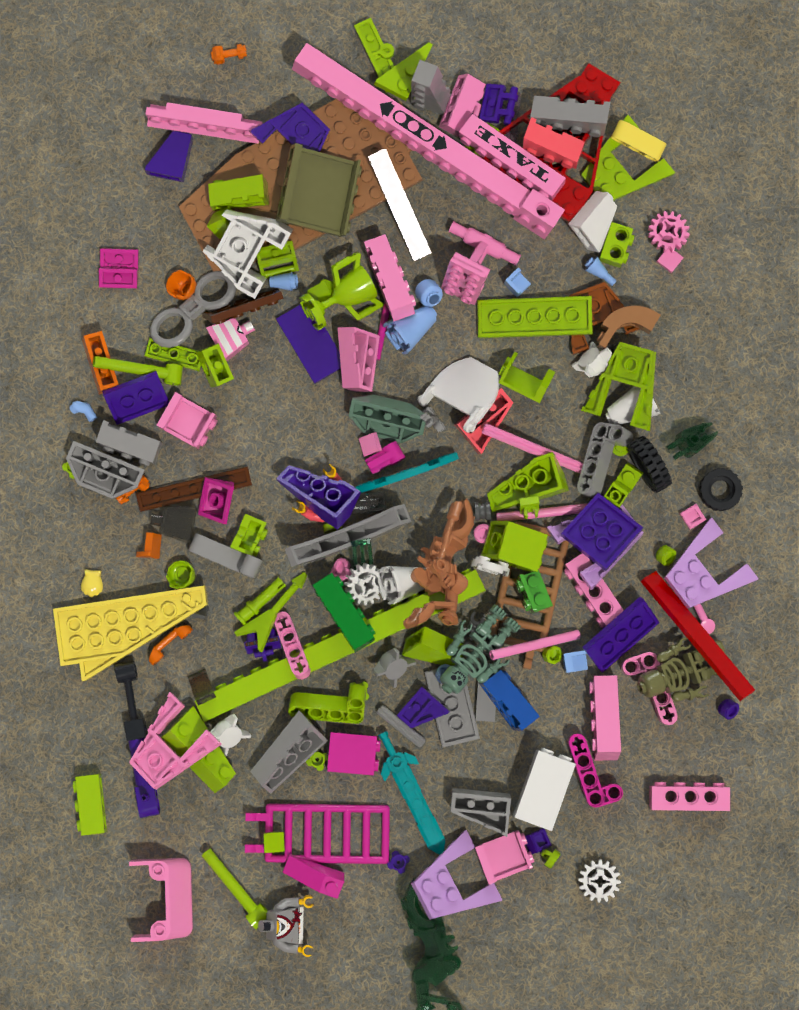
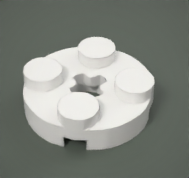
[471,556,510,577]

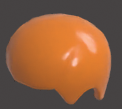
[166,270,197,300]

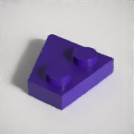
[397,686,450,728]

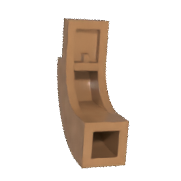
[597,306,661,350]

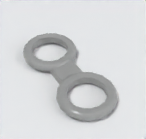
[150,271,236,348]

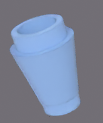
[269,272,298,291]

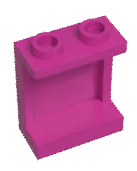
[327,732,381,776]

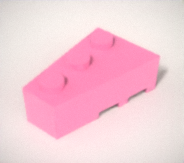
[338,327,380,392]

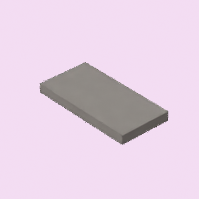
[424,665,480,748]

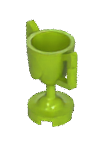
[299,252,384,331]

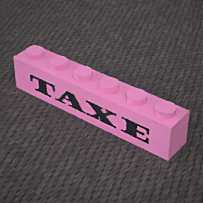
[459,114,566,201]

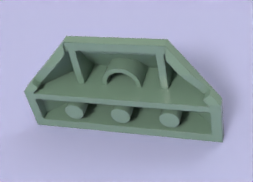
[349,395,426,443]

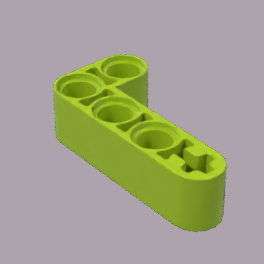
[288,684,366,724]

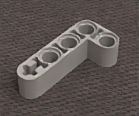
[577,422,633,499]
[188,533,264,580]

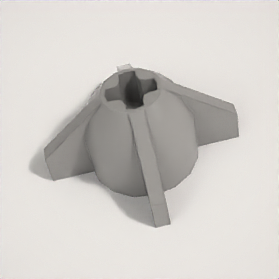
[373,648,416,688]

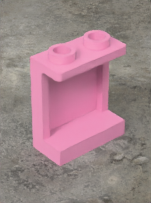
[157,392,218,449]
[475,830,534,885]

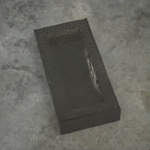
[187,669,216,706]

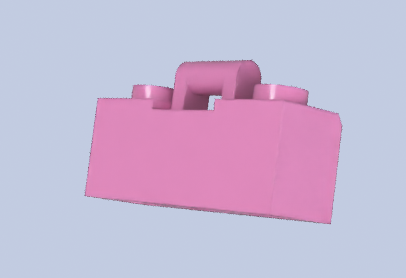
[439,74,486,137]

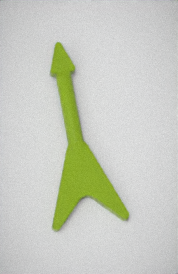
[234,572,307,652]

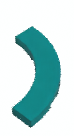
[355,452,459,493]

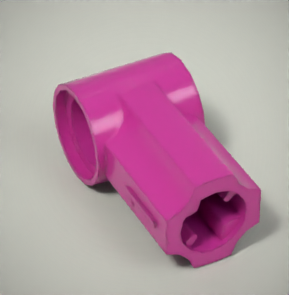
[365,441,406,474]

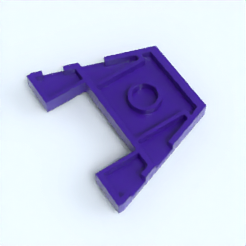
[250,103,330,152]

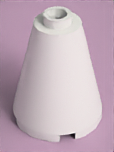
[605,386,661,425]
[378,566,426,605]

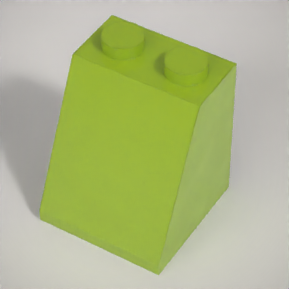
[481,521,548,572]

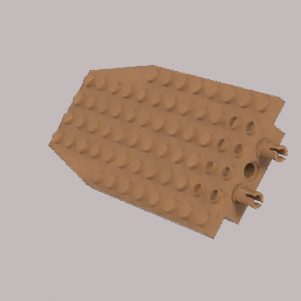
[179,81,423,272]

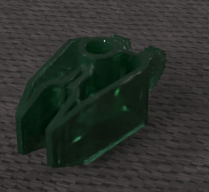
[666,422,718,460]

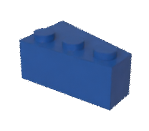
[479,670,540,731]

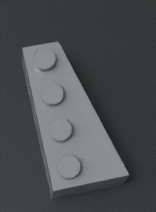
[411,60,451,115]
[530,96,611,137]

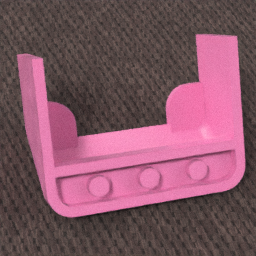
[129,858,193,942]

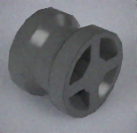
[474,501,491,521]

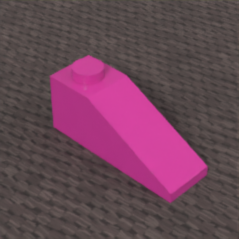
[283,854,344,899]

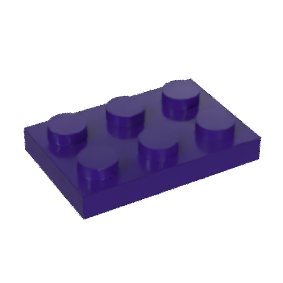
[102,371,169,425]

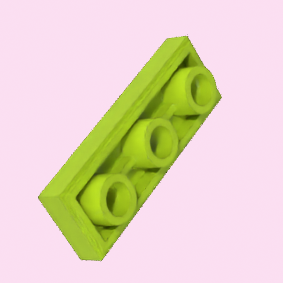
[144,338,201,372]

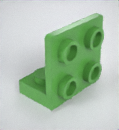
[515,570,553,614]

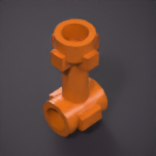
[211,44,247,65]
[116,475,150,504]

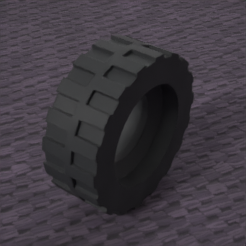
[699,468,743,511]

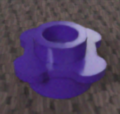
[387,851,410,874]

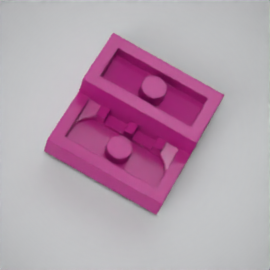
[99,248,139,289]

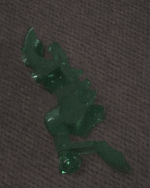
[400,877,463,1010]

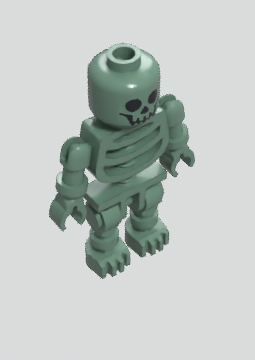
[440,604,521,694]

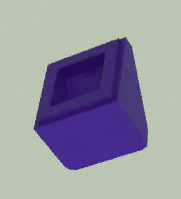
[525,828,552,854]

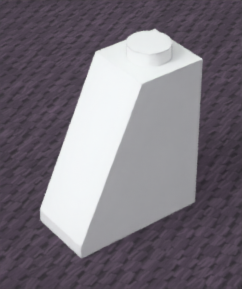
[569,191,617,252]

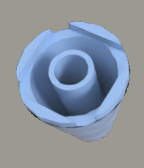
[383,306,437,354]

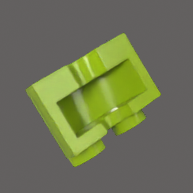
[230,514,268,557]

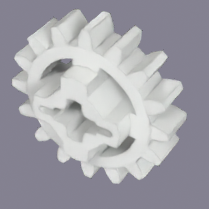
[344,563,381,605]
[578,859,621,903]

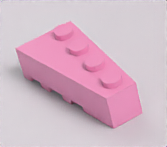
[364,234,416,322]

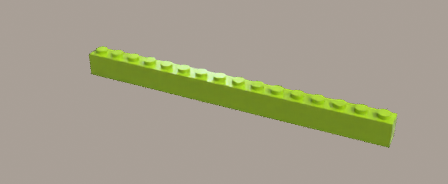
[195,568,486,722]

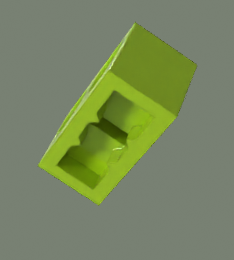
[599,222,635,268]

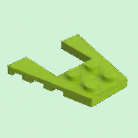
[581,115,675,201]
[581,342,656,431]

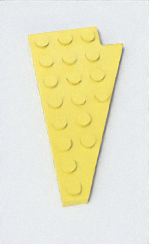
[53,586,208,681]

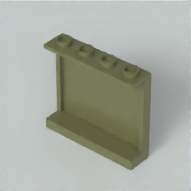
[276,143,362,237]

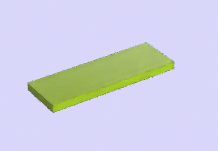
[477,296,593,338]

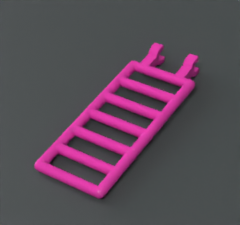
[245,803,390,864]

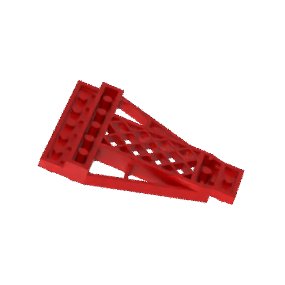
[480,63,621,223]

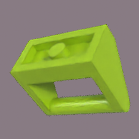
[257,241,299,278]

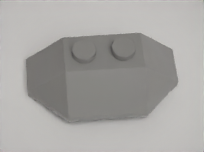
[66,441,145,499]

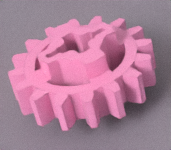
[648,211,690,253]

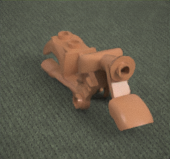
[403,498,475,629]

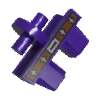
[244,629,281,662]

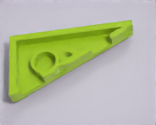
[374,42,433,101]

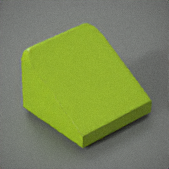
[264,832,285,853]

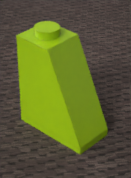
[402,627,463,666]

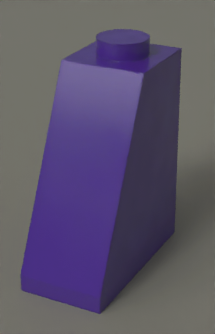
[145,131,193,183]

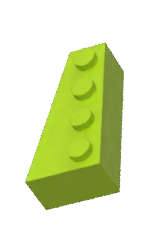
[161,706,236,793]

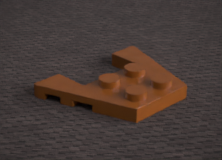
[569,282,640,355]

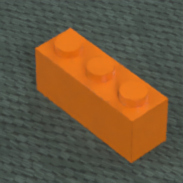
[82,331,119,395]

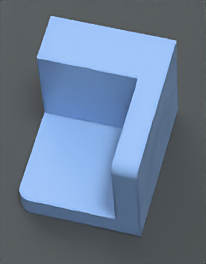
[504,267,531,298]
[562,650,588,673]

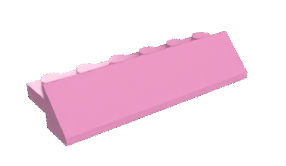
[146,102,263,144]

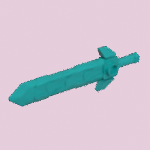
[378,731,445,855]

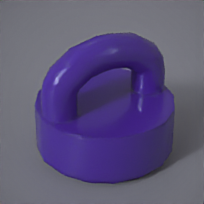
[718,699,739,720]

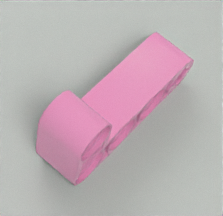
[621,652,678,725]

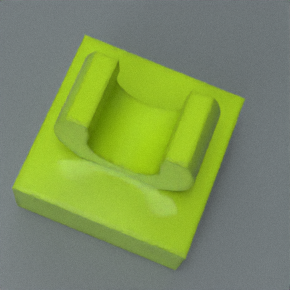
[519,496,540,519]

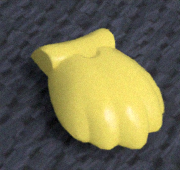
[81,569,103,597]

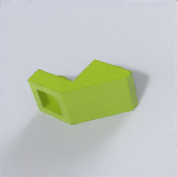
[604,462,643,508]

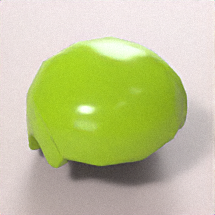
[166,560,195,589]

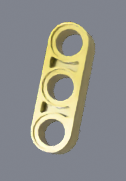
[611,120,667,162]

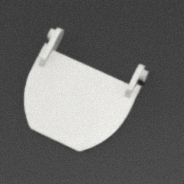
[417,357,500,433]

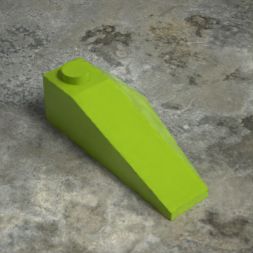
[487,452,569,512]

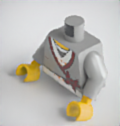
[258,895,314,957]

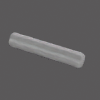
[376,705,426,748]

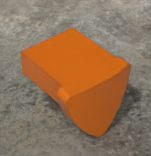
[136,532,162,559]

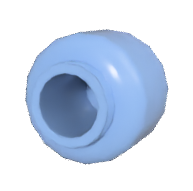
[415,279,443,307]

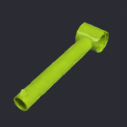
[93,356,183,386]
[201,848,267,929]

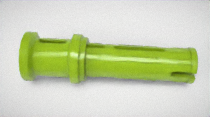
[233,577,286,625]

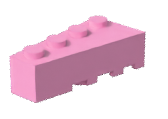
[589,675,621,761]

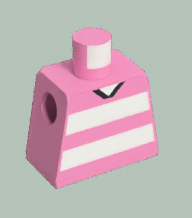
[206,318,255,361]

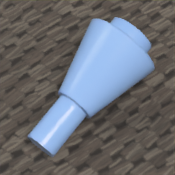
[584,256,617,286]

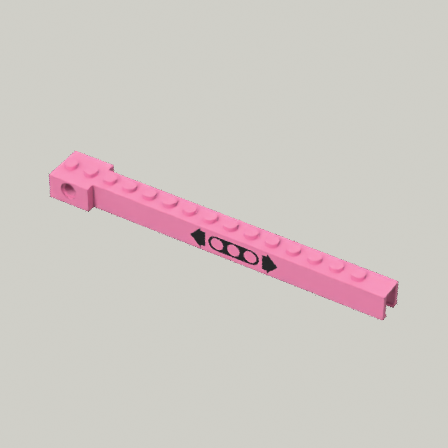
[292,43,565,239]

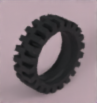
[627,436,672,493]

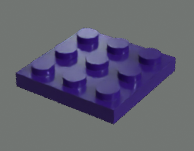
[561,493,643,571]

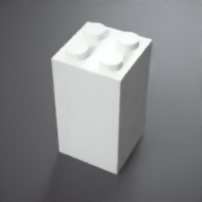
[513,748,576,831]

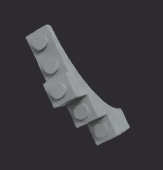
[285,504,412,567]

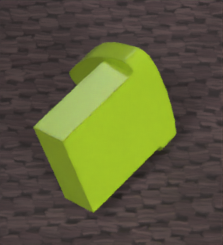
[307,279,334,302]

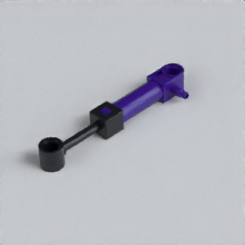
[115,661,160,818]

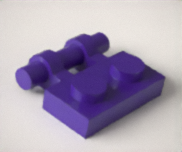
[479,83,519,125]

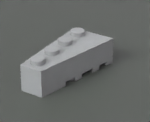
[250,711,328,794]

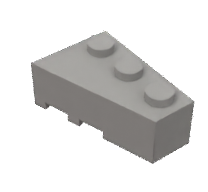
[450,788,511,837]

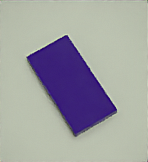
[276,305,341,384]
[582,597,660,673]

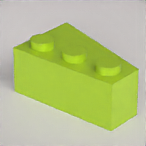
[208,174,269,210]

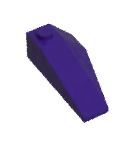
[276,465,361,530]

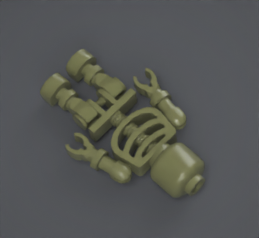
[637,637,725,702]

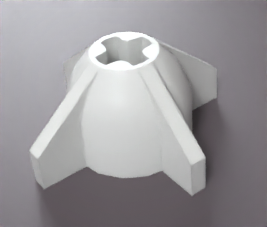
[572,342,612,378]
[210,714,251,757]

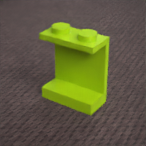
[498,352,555,403]

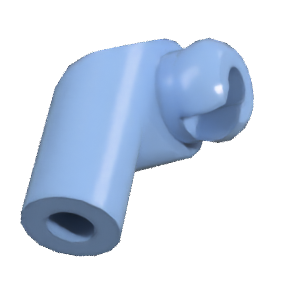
[70,401,97,422]

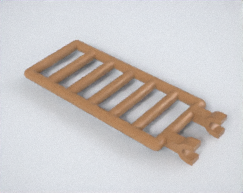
[490,521,569,670]

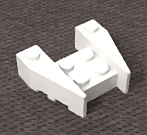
[203,209,294,299]

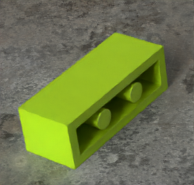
[73,774,107,836]

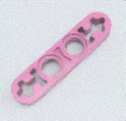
[274,612,311,680]

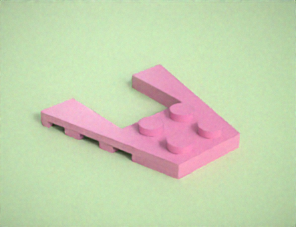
[129,692,222,790]

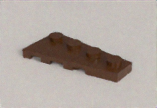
[202,289,283,325]

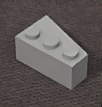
[96,420,162,466]

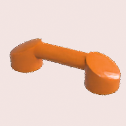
[149,625,193,666]

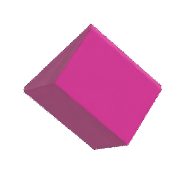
[198,477,234,524]

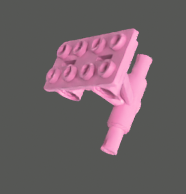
[441,221,521,305]

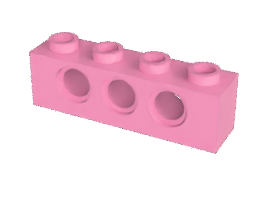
[563,553,624,628]
[649,782,730,811]

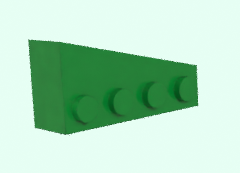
[312,573,376,653]

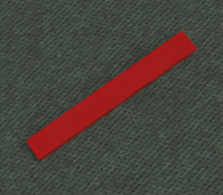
[641,571,755,702]

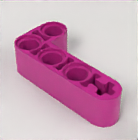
[567,734,623,808]

